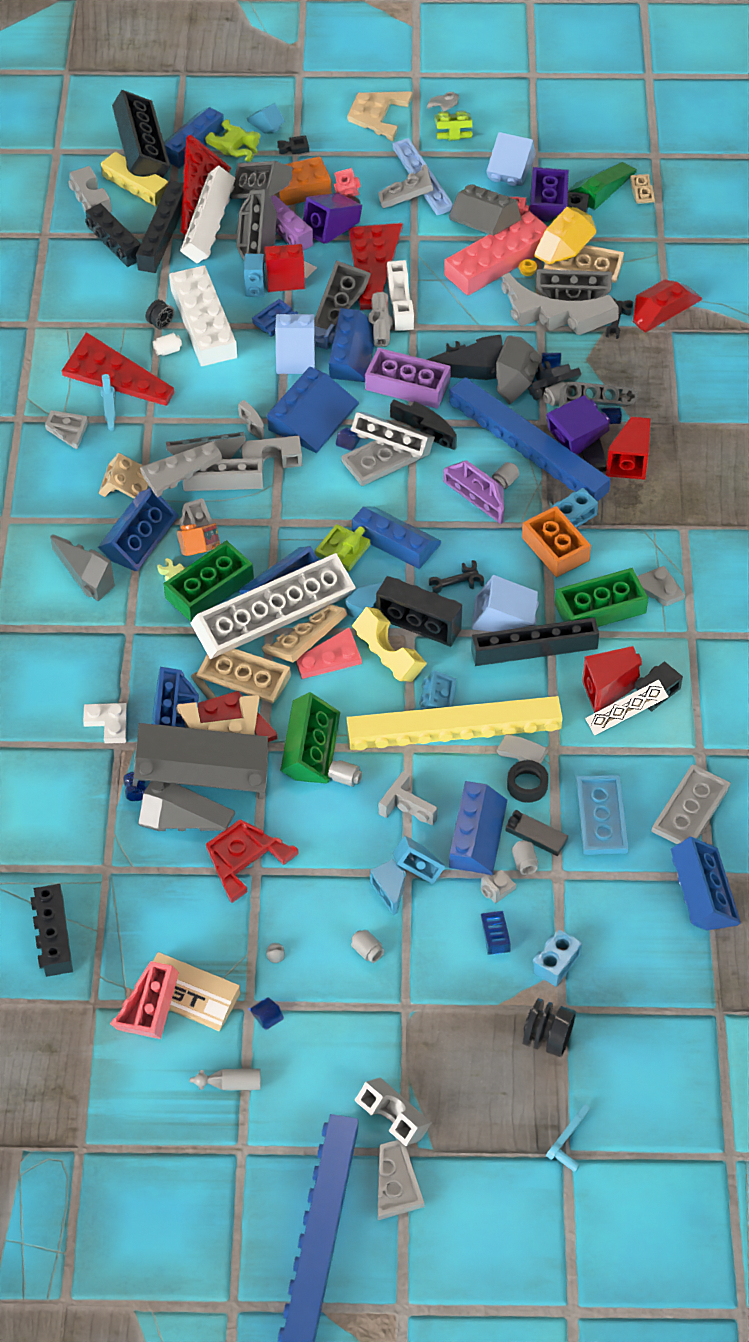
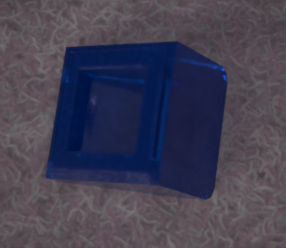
[541,353,561,368]
[600,408,622,424]
[336,427,361,451]
[249,997,284,1030]

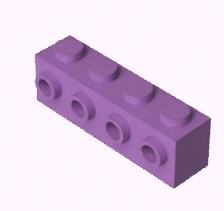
[270,195,313,251]

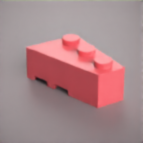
[110,961,179,1039]

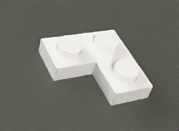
[83,703,127,743]

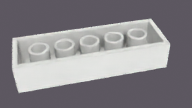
[169,265,237,367]

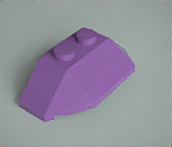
[443,460,504,524]

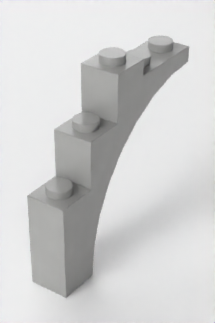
[501,273,618,335]

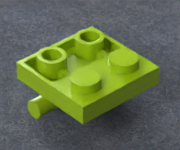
[435,111,472,141]
[315,524,370,572]

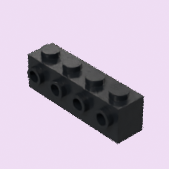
[85,203,141,267]
[30,884,73,977]

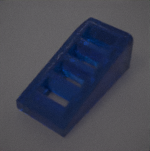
[481,911,511,955]

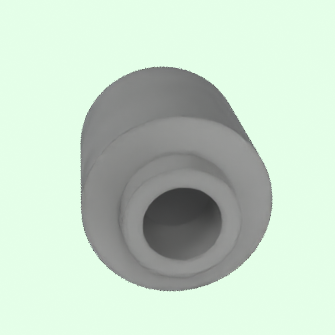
[543,382,573,406]
[492,462,519,489]
[328,760,362,787]
[512,840,538,875]
[351,930,385,963]

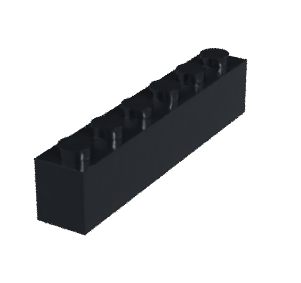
[136,180,184,274]
[471,618,599,666]

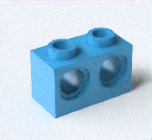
[244,254,265,297]
[552,488,598,528]
[533,929,582,987]

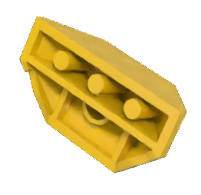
[534,207,597,265]

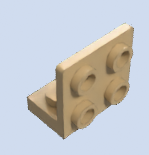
[98,453,148,498]

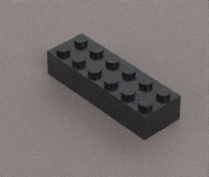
[112,90,170,178]

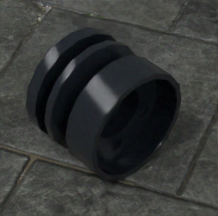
[523,998,576,1057]

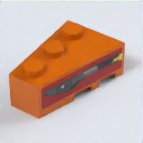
[177,523,220,556]

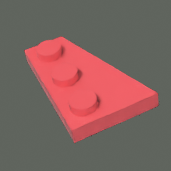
[296,627,362,679]

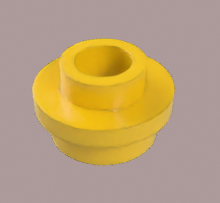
[519,259,537,276]

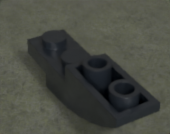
[390,400,457,450]

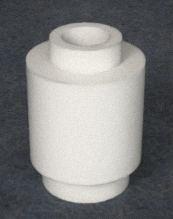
[153,333,182,356]

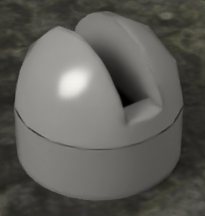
[266,943,285,963]

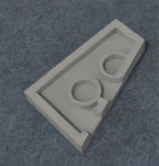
[378,164,434,208]

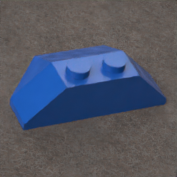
[152,666,199,728]

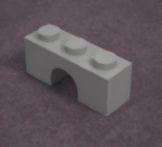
[68,166,112,213]
[241,436,302,469]
[355,1077,432,1146]

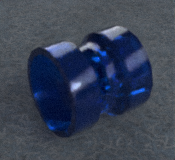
[123,772,146,802]

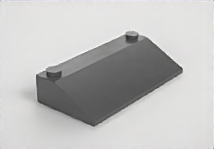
[132,723,268,799]

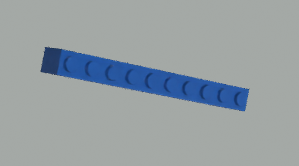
[449,377,611,501]
[278,1114,359,1342]

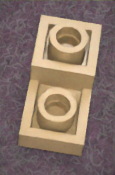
[630,174,655,204]

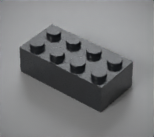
[376,576,462,647]

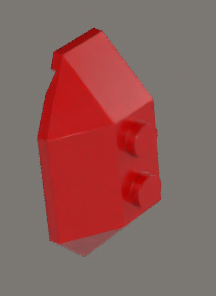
[633,279,702,333]

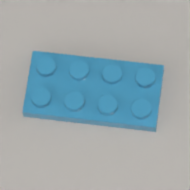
[576,775,628,855]

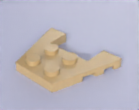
[348,92,412,141]
[176,695,259,735]

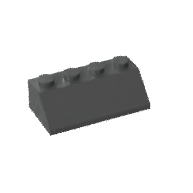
[230,161,293,199]
[449,184,521,236]

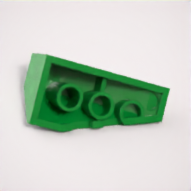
[568,162,637,210]

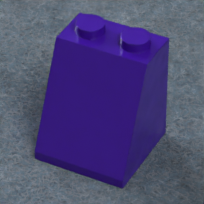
[303,193,362,244]
[546,395,610,455]

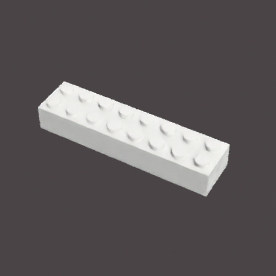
[191,553,356,659]

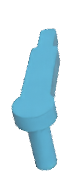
[100,374,116,431]
[546,1104,591,1172]

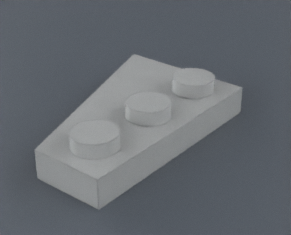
[378,1140,424,1220]

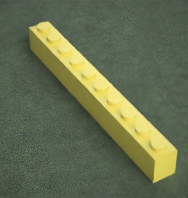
[347,696,562,750]

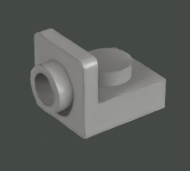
[481,870,516,903]

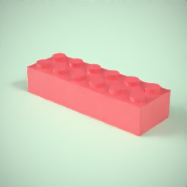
[444,211,548,296]

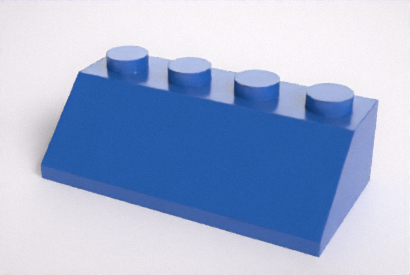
[164,107,224,169]
[329,308,374,382]
[98,488,179,571]
[352,507,441,569]
[238,546,319,595]
[449,781,507,875]
[671,836,741,931]

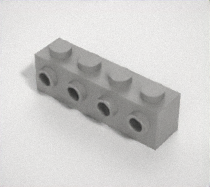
[351,412,435,458]
[183,458,263,491]

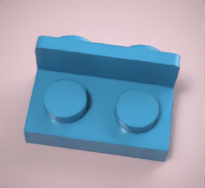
[419,670,456,710]

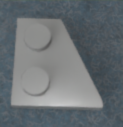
[45,410,89,449]
[177,498,213,543]
[637,566,685,606]

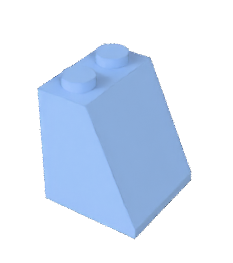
[487,132,535,186]
[275,314,316,374]
[471,575,539,632]

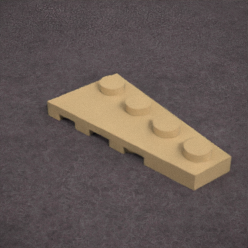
[262,604,347,663]

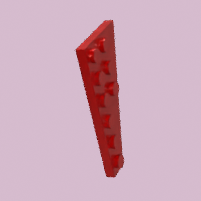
[181,134,231,236]
[349,223,403,310]
[62,332,174,406]

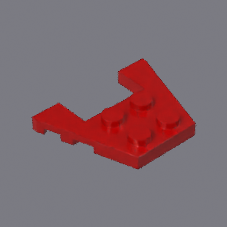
[198,691,278,742]
[206,819,299,903]

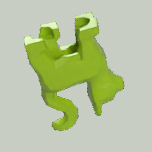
[205,119,260,162]

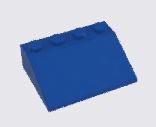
[267,366,359,453]

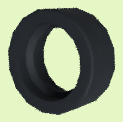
[507,760,549,803]

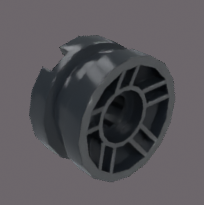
[145,299,174,329]

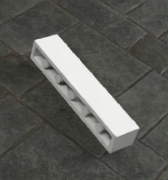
[180,166,235,263]

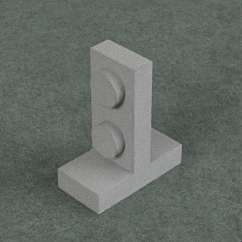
[379,772,438,825]

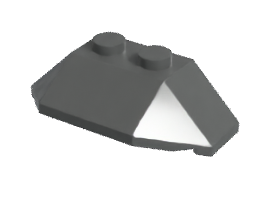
[236,190,277,261]
[536,269,612,301]
[496,335,542,404]
[166,432,246,459]

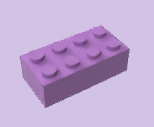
[365,348,451,409]

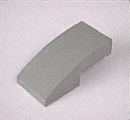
[238,400,264,440]
[497,734,548,764]

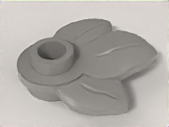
[427,92,459,111]

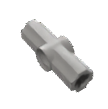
[368,292,393,347]

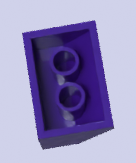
[530,167,569,222]

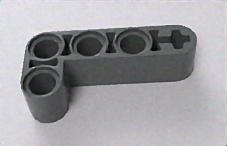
[559,382,638,407]

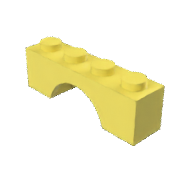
[101,152,169,207]
[352,607,427,682]

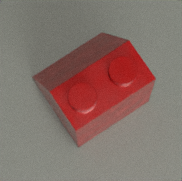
[265,244,305,292]
[606,417,651,480]
[582,646,642,713]

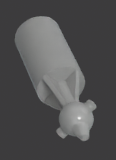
[190,1069,261,1090]

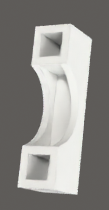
[387,260,414,331]

